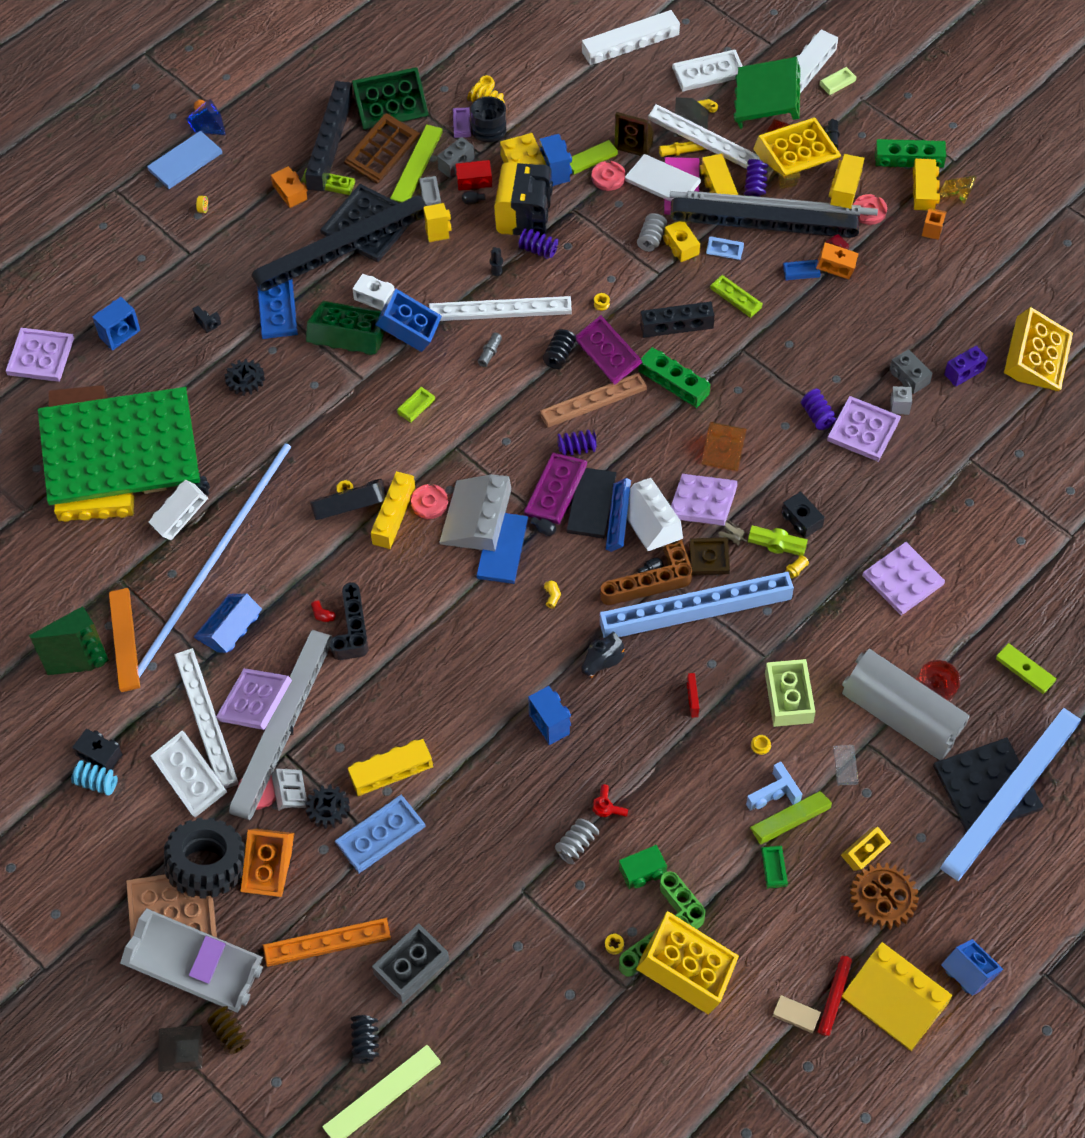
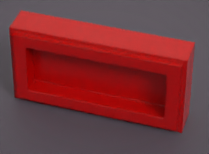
[686,673,700,718]

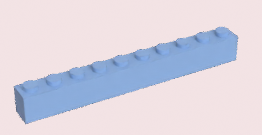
[600,572,794,638]

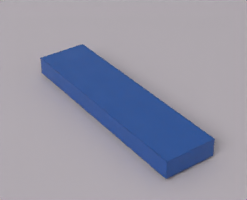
[606,478,631,552]

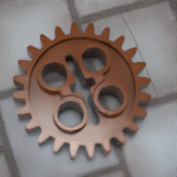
[850,863,919,930]

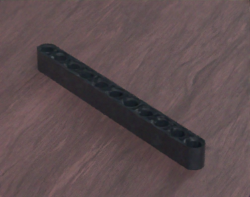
[251,196,427,291]
[670,197,859,238]

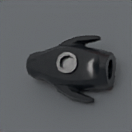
[581,631,625,678]

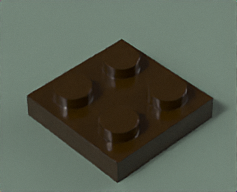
[689,537,730,575]

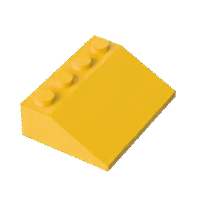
[753,117,841,176]
[1004,307,1073,391]
[636,911,739,1015]
[841,942,952,1051]

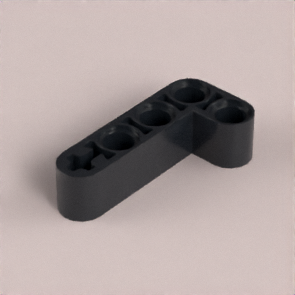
[310,479,387,520]
[330,582,368,660]

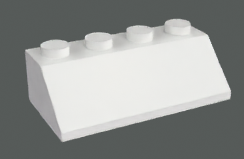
[627,478,683,551]

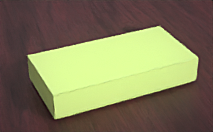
[819,67,856,95]

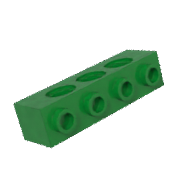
[875,139,946,168]
[638,347,710,408]

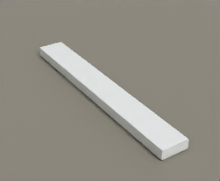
[648,104,774,179]
[429,296,572,321]
[174,648,239,789]

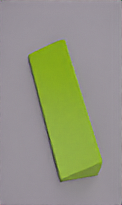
[750,791,832,845]

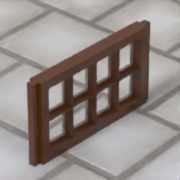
[344,113,420,184]

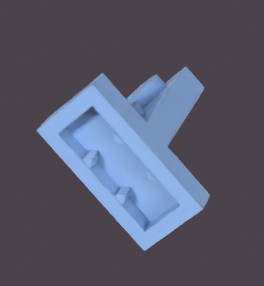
[746,762,802,811]

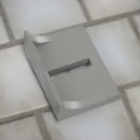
[271,769,307,811]

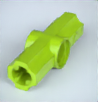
[748,525,808,556]

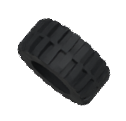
[164,817,244,899]

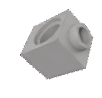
[890,386,912,415]

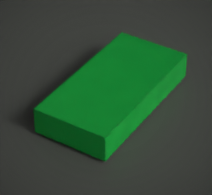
[761,846,788,889]

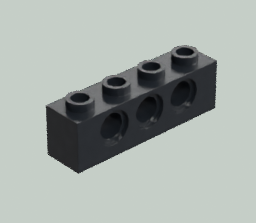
[640,301,715,338]

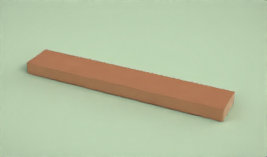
[540,373,647,428]

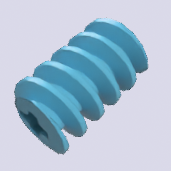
[71,760,118,796]

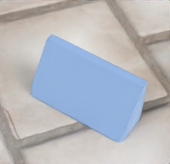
[706,236,744,260]

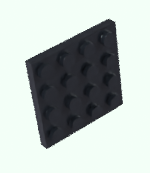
[320,184,409,263]
[933,738,1043,833]

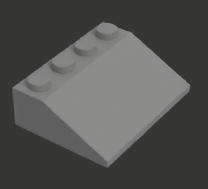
[439,474,511,551]

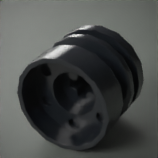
[471,96,507,142]

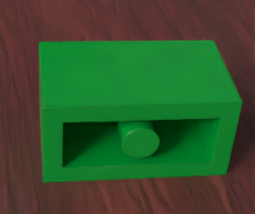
[619,845,667,889]

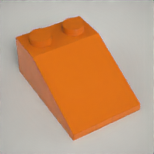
[241,828,294,897]

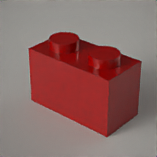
[456,160,492,191]

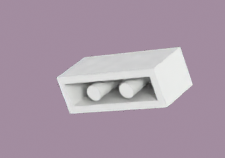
[149,480,208,540]

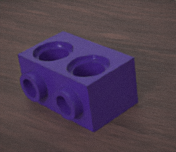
[944,346,988,387]

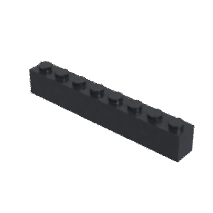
[305,81,353,192]

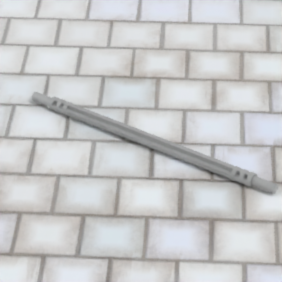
[670,191,878,216]

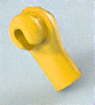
[693,99,718,112]
[544,580,561,609]

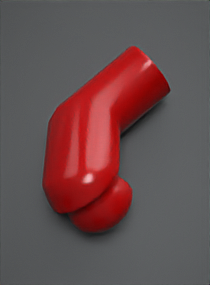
[311,600,336,622]

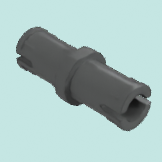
[478,333,502,367]

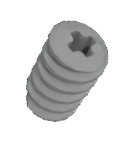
[637,213,667,252]
[555,818,599,865]

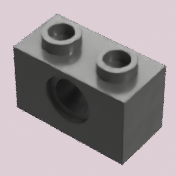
[437,137,474,179]

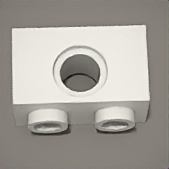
[353,274,394,311]

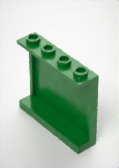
[734,57,801,129]

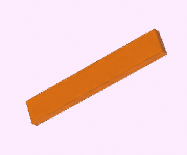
[109,588,140,692]
[263,918,391,967]

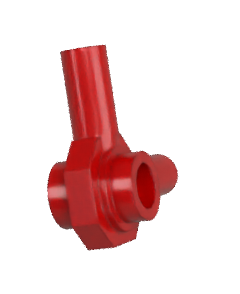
[592,784,628,817]

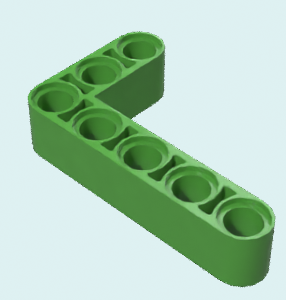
[619,871,705,976]

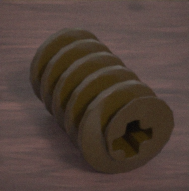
[207,1006,251,1055]

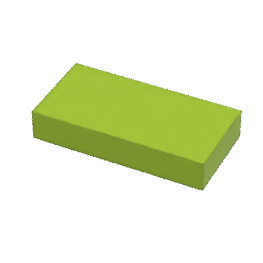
[397,387,435,423]

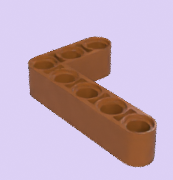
[600,539,692,605]

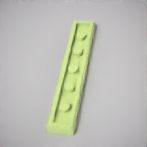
[323,1045,441,1138]

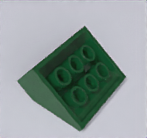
[352,67,429,130]
[306,301,386,355]
[29,606,109,675]

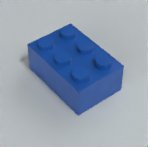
[375,289,442,352]

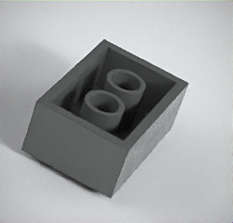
[372,924,449,1004]

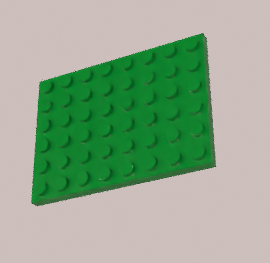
[38,387,200,505]

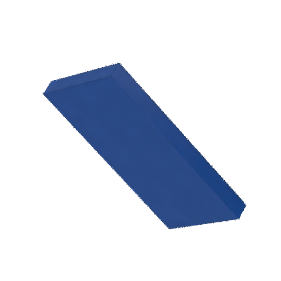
[257,279,298,339]
[477,513,528,584]

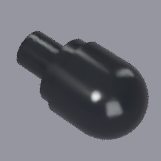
[461,190,486,205]
[531,517,556,536]
[638,557,664,573]

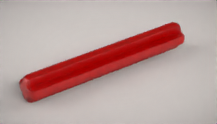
[818,956,852,1036]

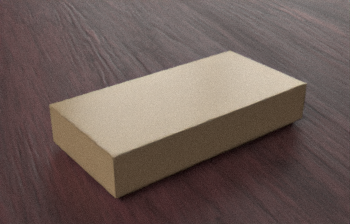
[773,995,821,1034]

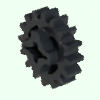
[225,359,265,396]
[305,784,350,829]

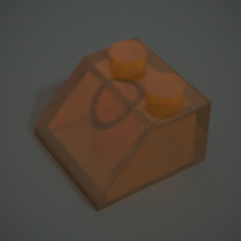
[702,422,747,471]

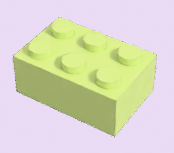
[765,659,815,727]

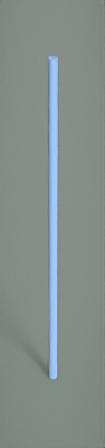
[138,443,291,678]

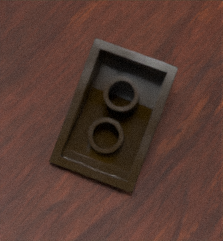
[615,112,654,156]

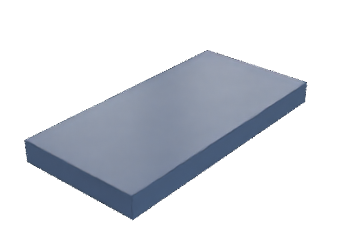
[147,131,222,189]
[335,794,426,873]

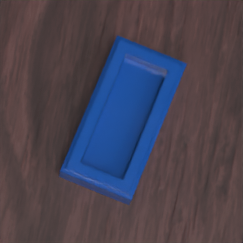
[783,260,821,281]

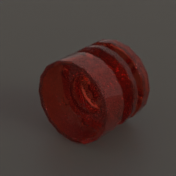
[916,660,960,703]

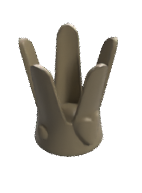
[718,519,747,545]

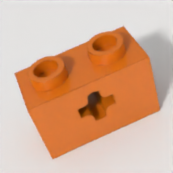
[271,166,308,208]
[816,242,858,280]

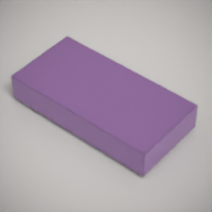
[453,108,471,138]
[189,935,226,984]

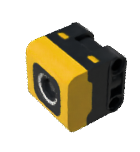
[494,162,553,237]

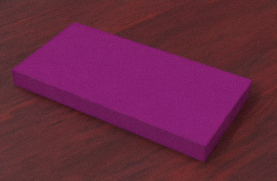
[576,315,643,385]
[524,452,587,525]

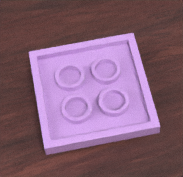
[6,328,74,382]
[827,396,901,462]
[671,474,737,526]
[862,542,945,615]
[216,668,292,730]

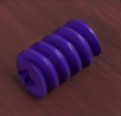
[744,159,769,197]
[519,229,558,259]
[801,388,837,430]
[557,429,597,456]

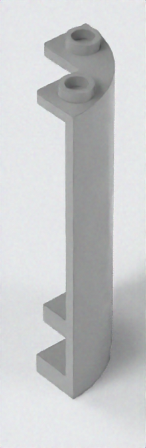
[842,649,970,760]
[120,908,263,1013]

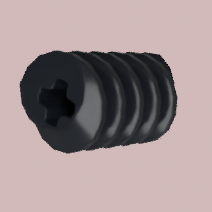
[543,329,577,369]
[351,1015,379,1064]

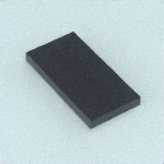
[567,468,617,539]

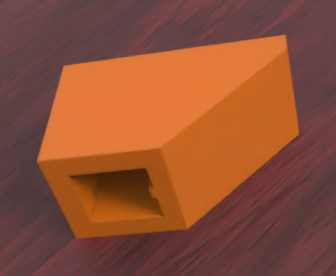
[922,208,947,240]

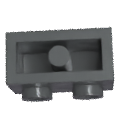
[890,349,933,394]

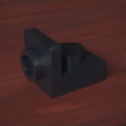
[192,306,221,333]

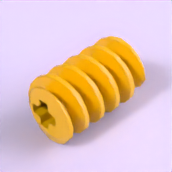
[467,82,505,104]

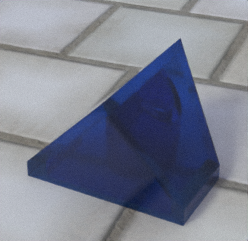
[186,99,226,135]

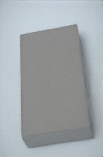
[419,176,441,206]

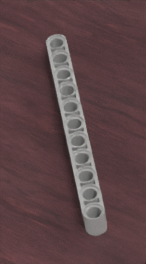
[229,630,332,820]

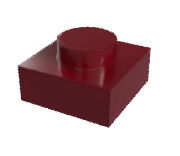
[826,234,849,250]

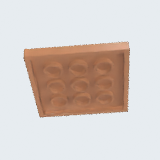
[127,874,217,938]

